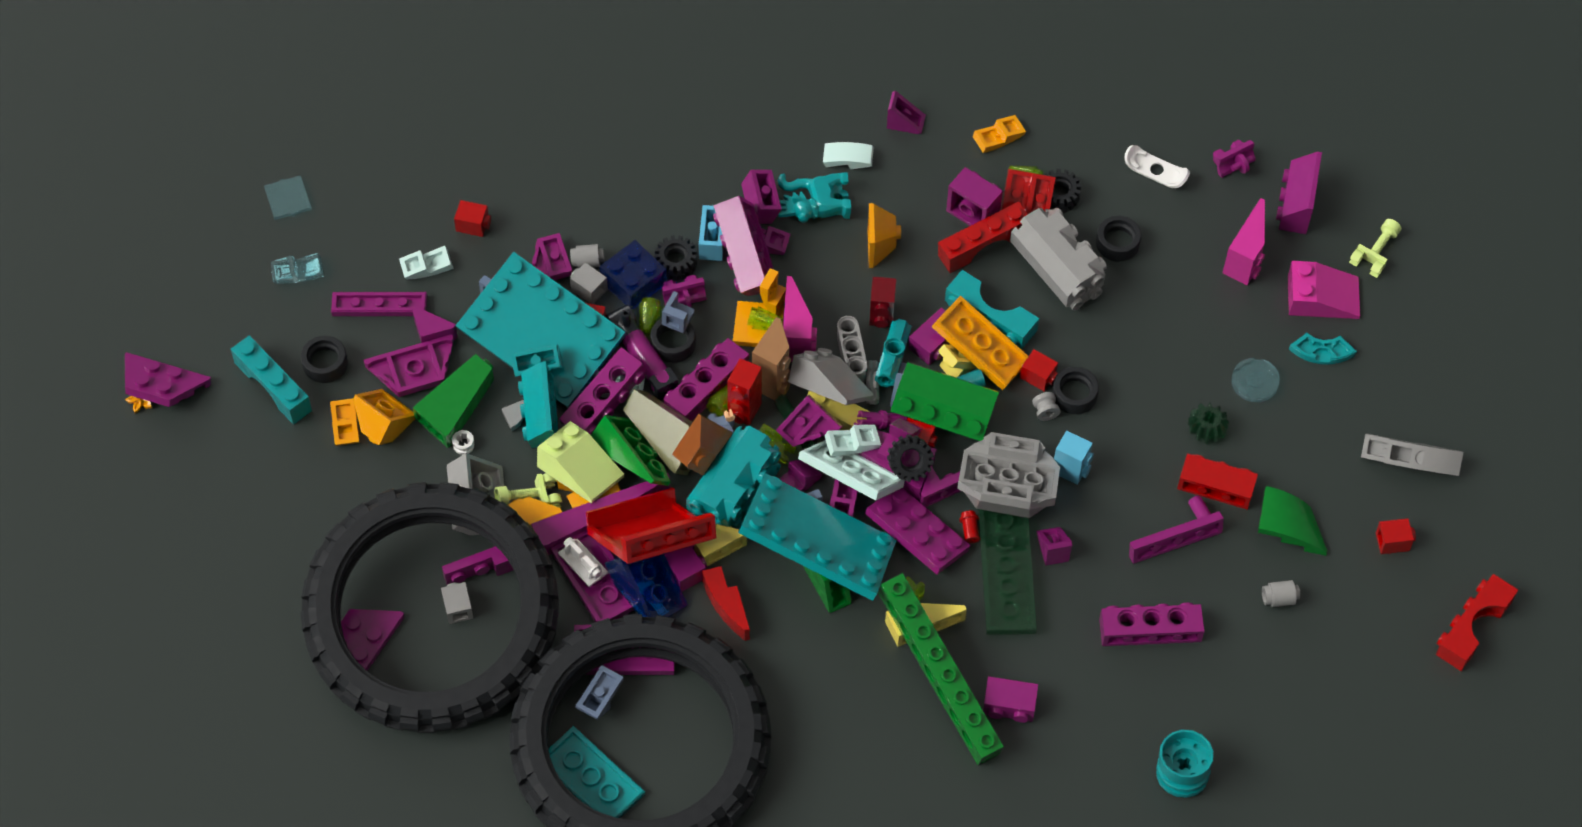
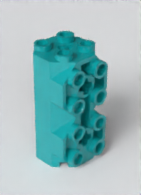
[686,426,781,529]

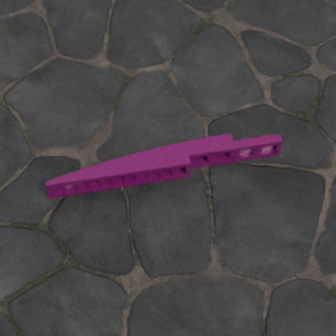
[442,473,671,585]

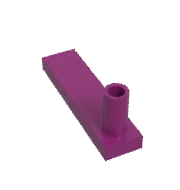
[1129,496,1224,564]

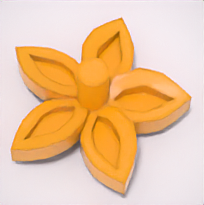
[125,396,152,414]

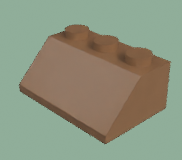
[752,317,791,401]

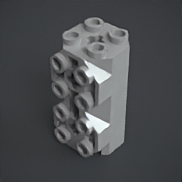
[1010,208,1107,311]

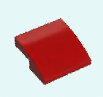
[1001,169,1056,214]

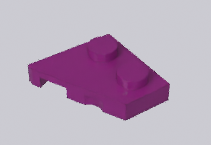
[531,233,572,280]
[776,395,843,447]

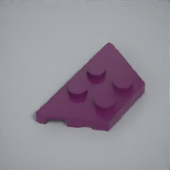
[364,334,454,397]
[125,352,211,407]
[341,609,405,671]

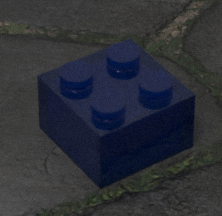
[600,240,667,310]

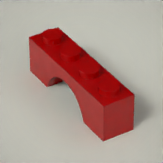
[938,201,1028,273]
[1436,574,1518,671]

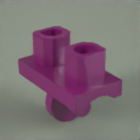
[1213,140,1256,177]
[662,275,707,308]

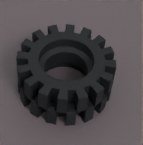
[1044,169,1081,213]
[655,235,697,281]
[887,434,934,482]

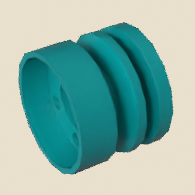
[1156,730,1213,798]

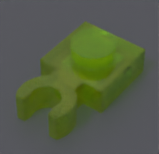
[759,423,796,464]

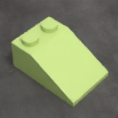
[537,421,624,503]

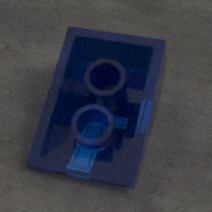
[604,554,688,617]

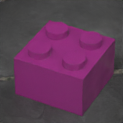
[946,167,1003,226]

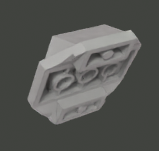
[957,432,1060,518]

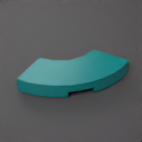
[1289,333,1357,365]

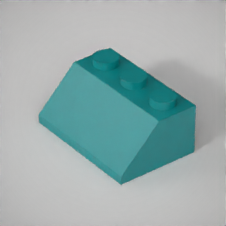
[518,361,559,448]

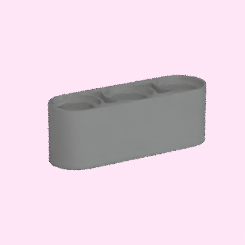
[837,316,867,383]

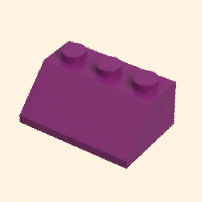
[1276,151,1322,234]

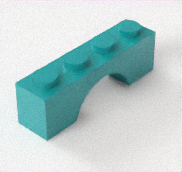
[945,270,1039,350]
[231,335,312,425]

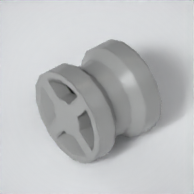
[1032,392,1061,421]

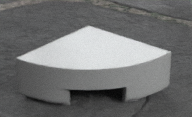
[502,400,524,432]

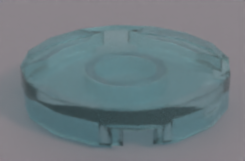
[1231,358,1279,402]

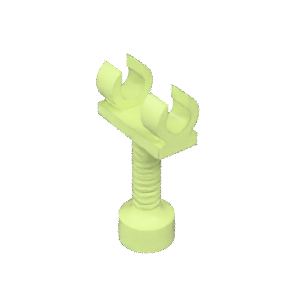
[1349,219,1402,278]
[494,473,562,508]

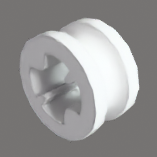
[452,430,475,455]

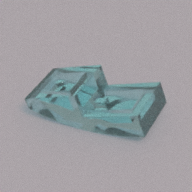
[271,253,324,284]

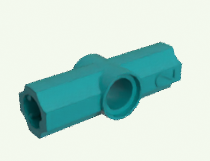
[875,319,912,388]

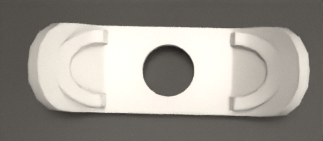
[1125,145,1190,188]

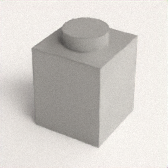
[570,263,608,304]
[441,582,473,624]

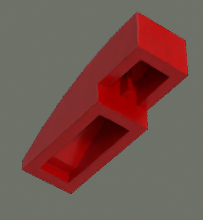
[702,566,750,641]

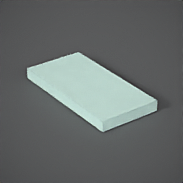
[798,440,905,500]

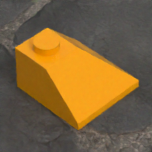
[868,203,901,268]
[353,389,415,445]

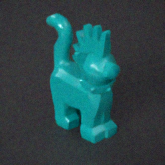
[777,172,851,223]

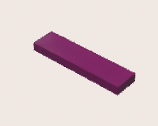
[331,292,427,316]

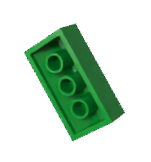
[891,362,999,441]

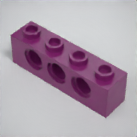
[664,338,749,421]
[559,347,647,435]
[1099,602,1204,646]

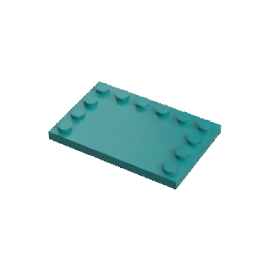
[456,252,627,408]
[738,473,896,601]

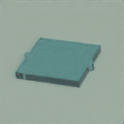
[264,175,312,220]

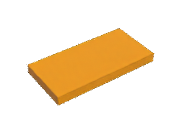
[932,295,1028,390]

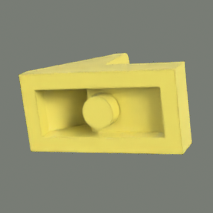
[938,344,977,377]

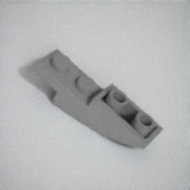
[1361,433,1464,476]

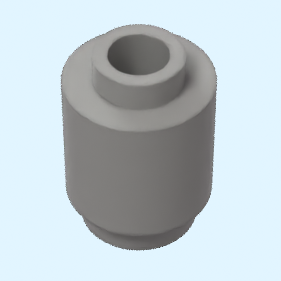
[570,244,605,268]
[1262,580,1300,607]

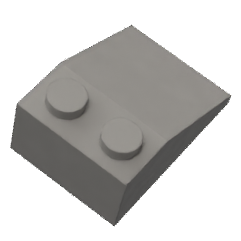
[788,348,874,405]

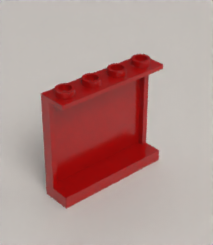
[586,488,717,564]

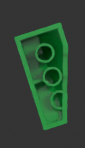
[591,415,670,486]

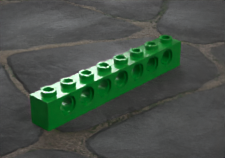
[878,573,1004,765]

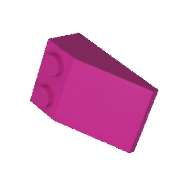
[1223,198,1265,285]
[1288,261,1360,319]
[783,276,817,362]

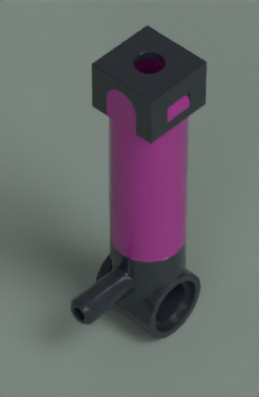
[605,305,679,401]

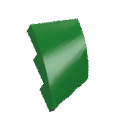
[1258,486,1327,556]

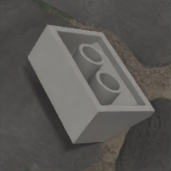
[447,453,504,535]

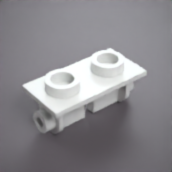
[558,537,609,587]

